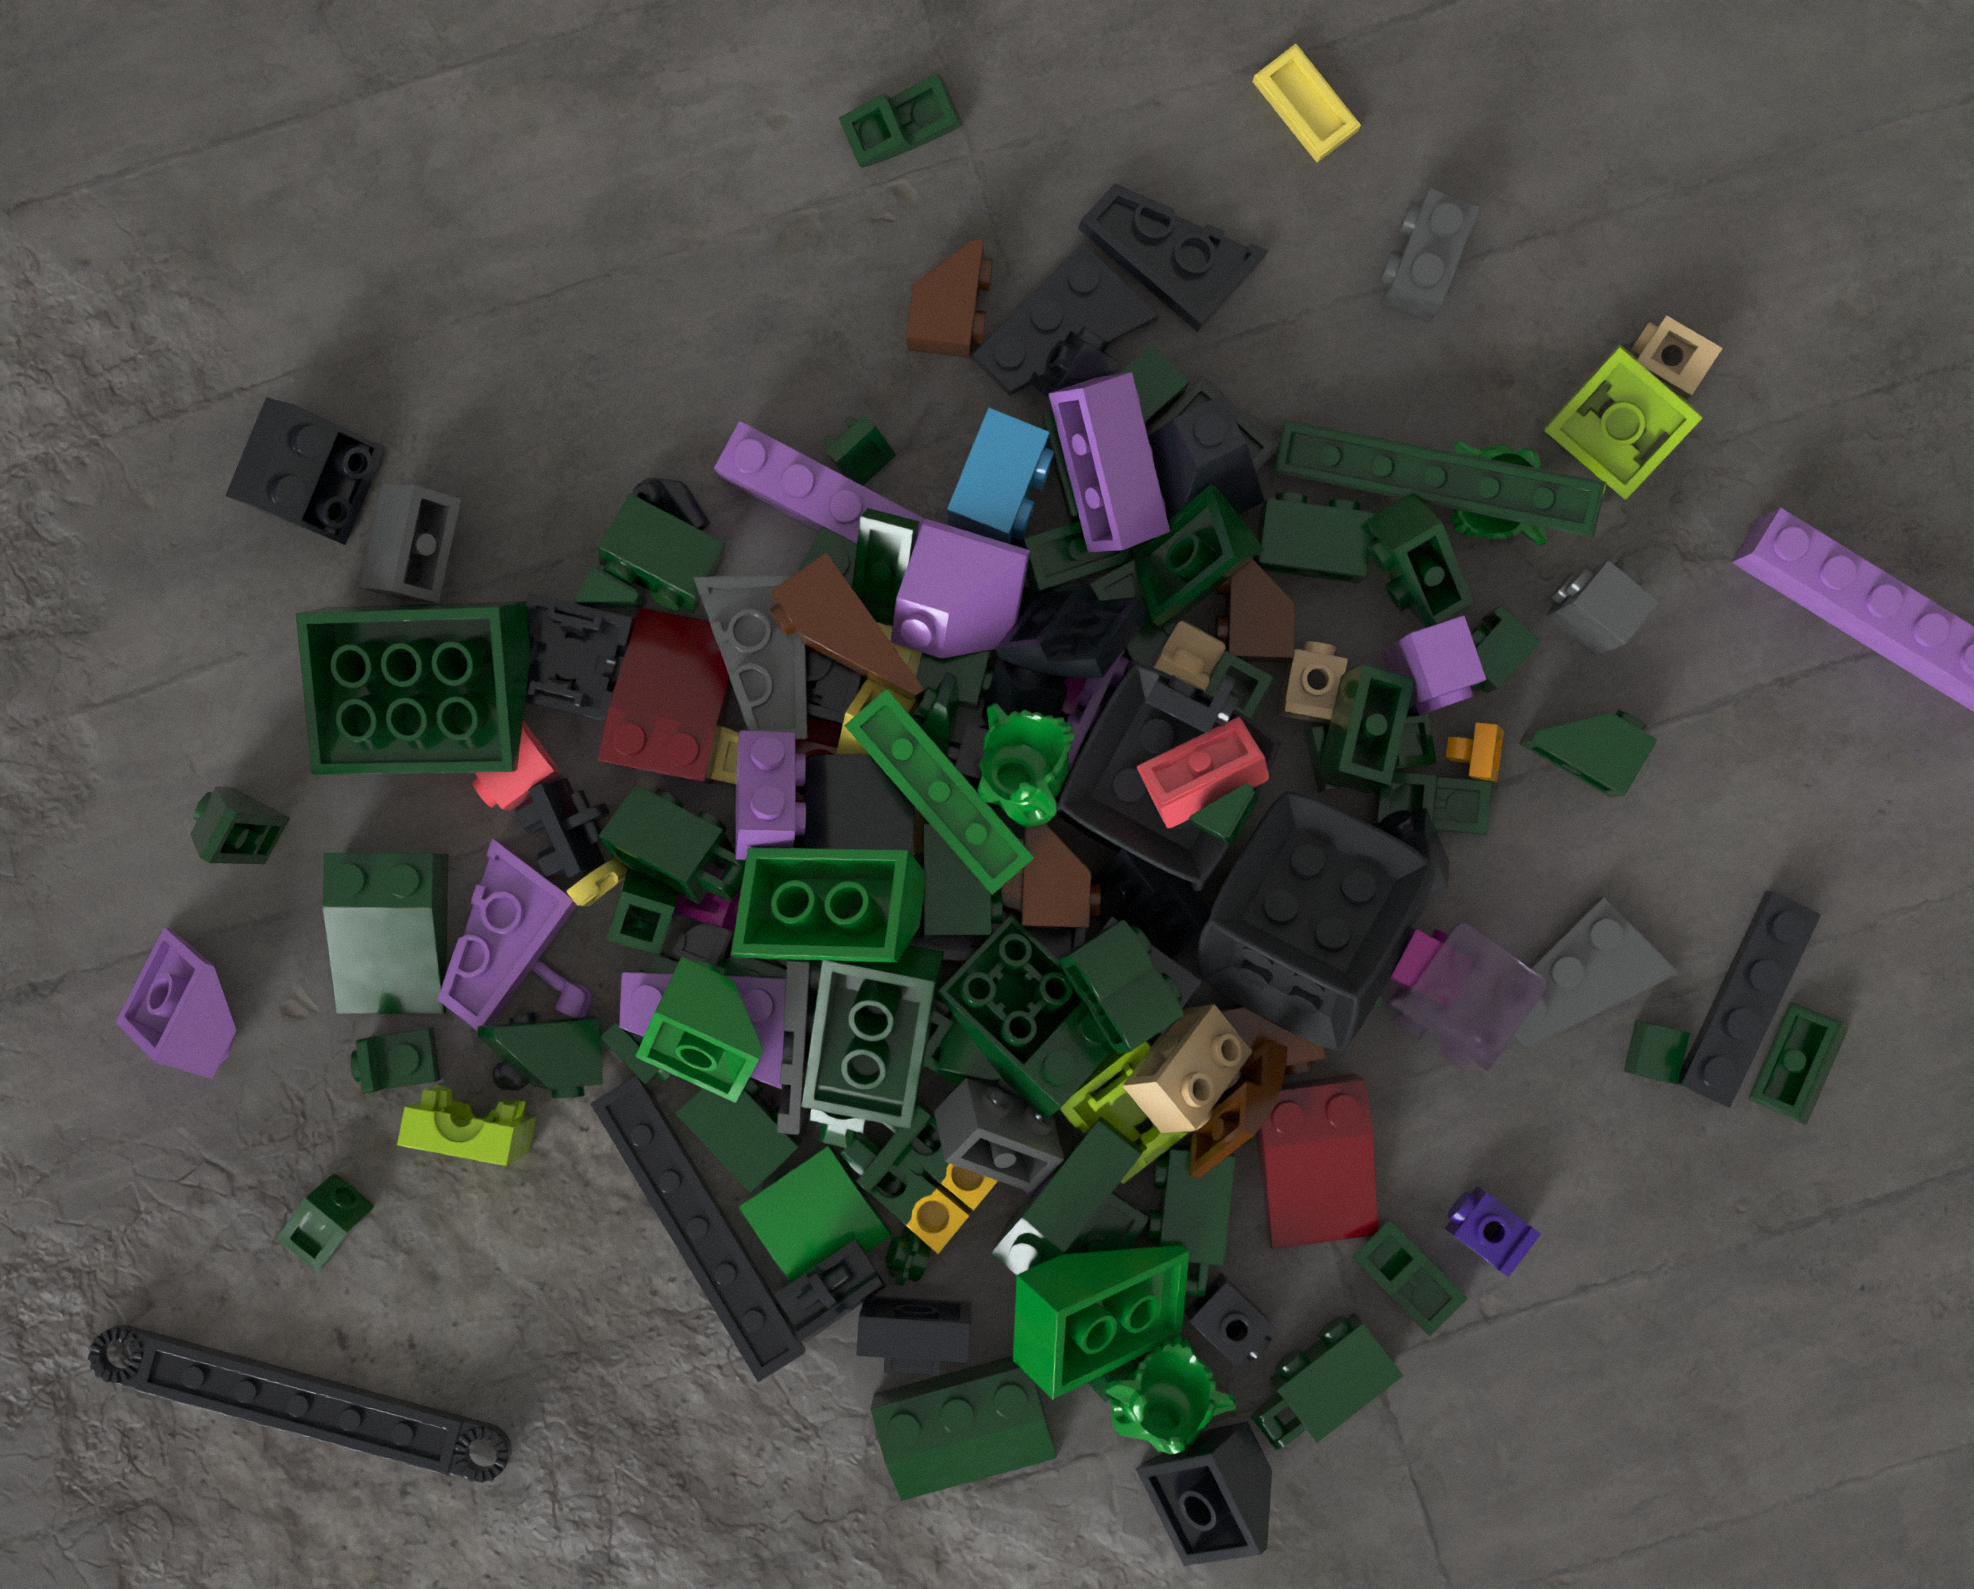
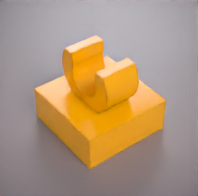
[1445,722,1504,783]

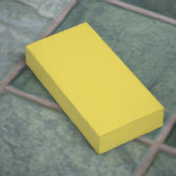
[1252,43,1361,163]

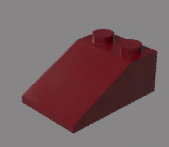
[598,608,733,784]
[1256,1074,1378,1249]

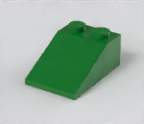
[1013,1245,1189,1399]

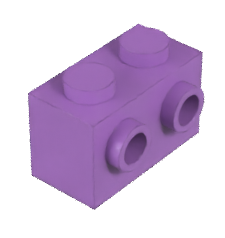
[735,731,806,860]

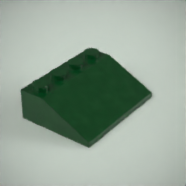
[296,601,530,775]

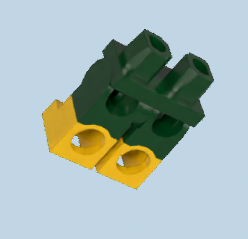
[840,1102,998,1254]

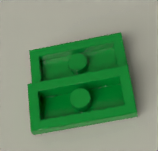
[739,1145,892,1283]

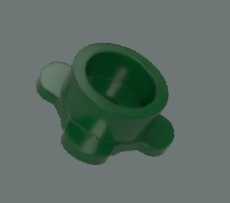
[885,1226,930,1286]

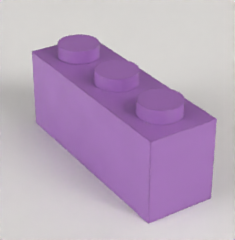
[1048,372,1170,552]
[1381,616,1486,716]

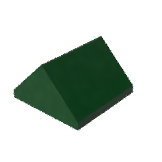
[1133,484,1264,627]

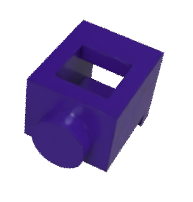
[1445,1187,1541,1277]

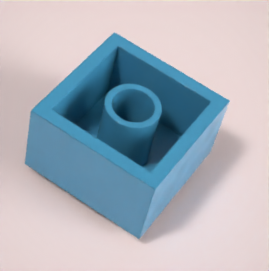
[947,407,1055,544]

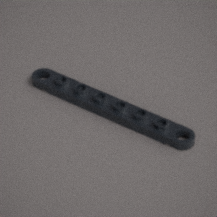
[88,1325,512,1483]

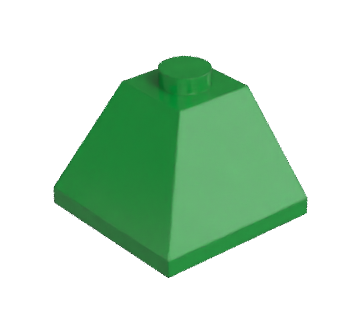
[635,957,763,1103]

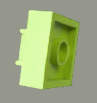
[1544,344,1703,500]
[1060,1040,1189,1184]
[397,1084,536,1166]

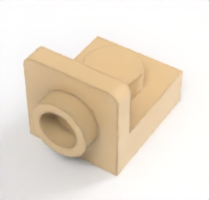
[1152,620,1225,692]

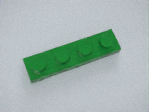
[844,688,1035,895]

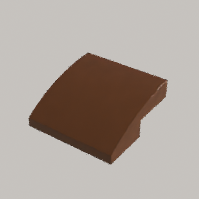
[1189,1040,1288,1179]

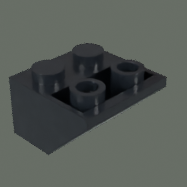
[225,397,386,545]

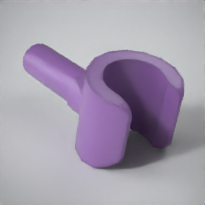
[531,959,592,1018]

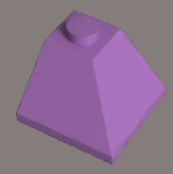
[890,519,1030,658]
[115,927,237,1079]

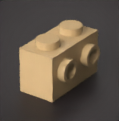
[1122,1004,1253,1133]

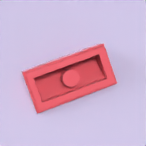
[1137,717,1269,828]

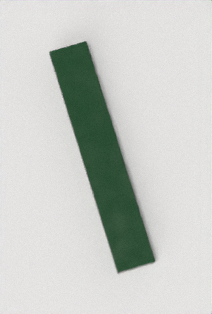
[1273,419,1607,537]

